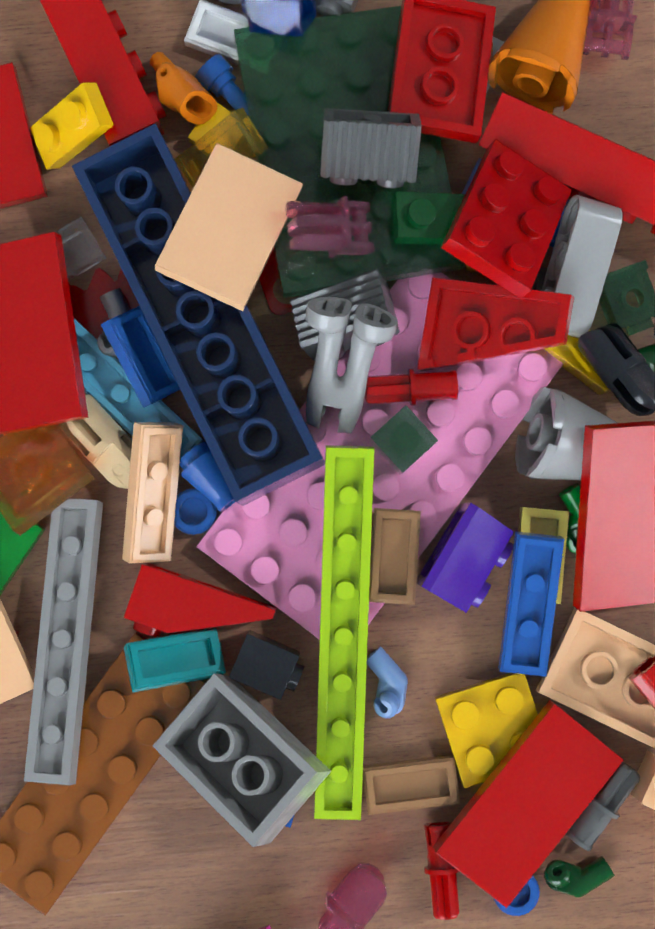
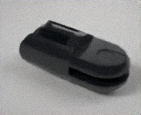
[577,322,655,416]

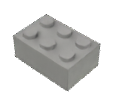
[153,673,331,847]

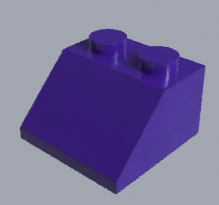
[416,502,514,613]

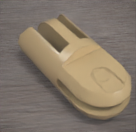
[58,394,132,489]

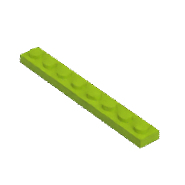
[314,445,374,820]

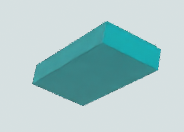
[124,628,226,693]

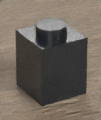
[229,630,305,700]

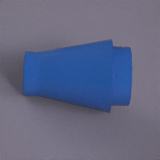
[180,441,235,512]

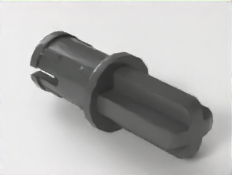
[566,762,640,851]

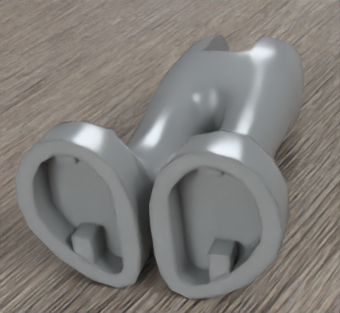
[306,297,398,434]

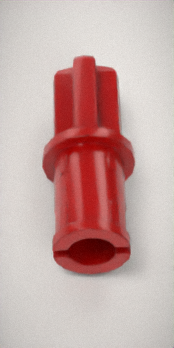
[365,369,458,406]
[424,821,460,920]

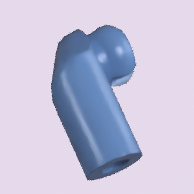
[367,646,408,718]

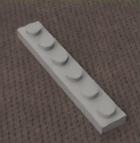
[24,498,103,785]

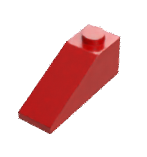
[123,563,277,637]

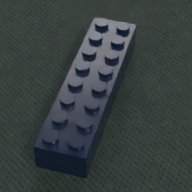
[72,123,325,506]

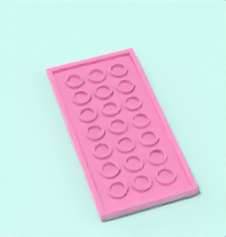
[196,254,563,640]

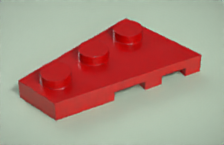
[417,277,574,371]

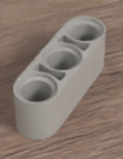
[541,195,623,338]

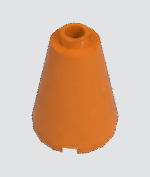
[488,0,590,114]

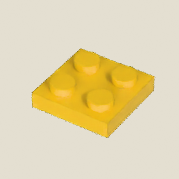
[434,673,538,788]

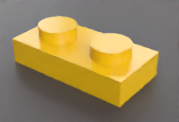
[30,83,114,169]

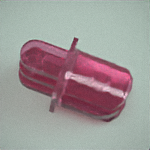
[583,0,637,60]
[285,196,375,258]
[318,863,387,929]

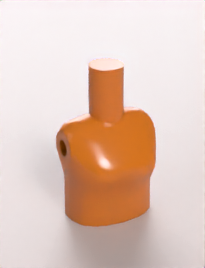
[150,52,218,125]

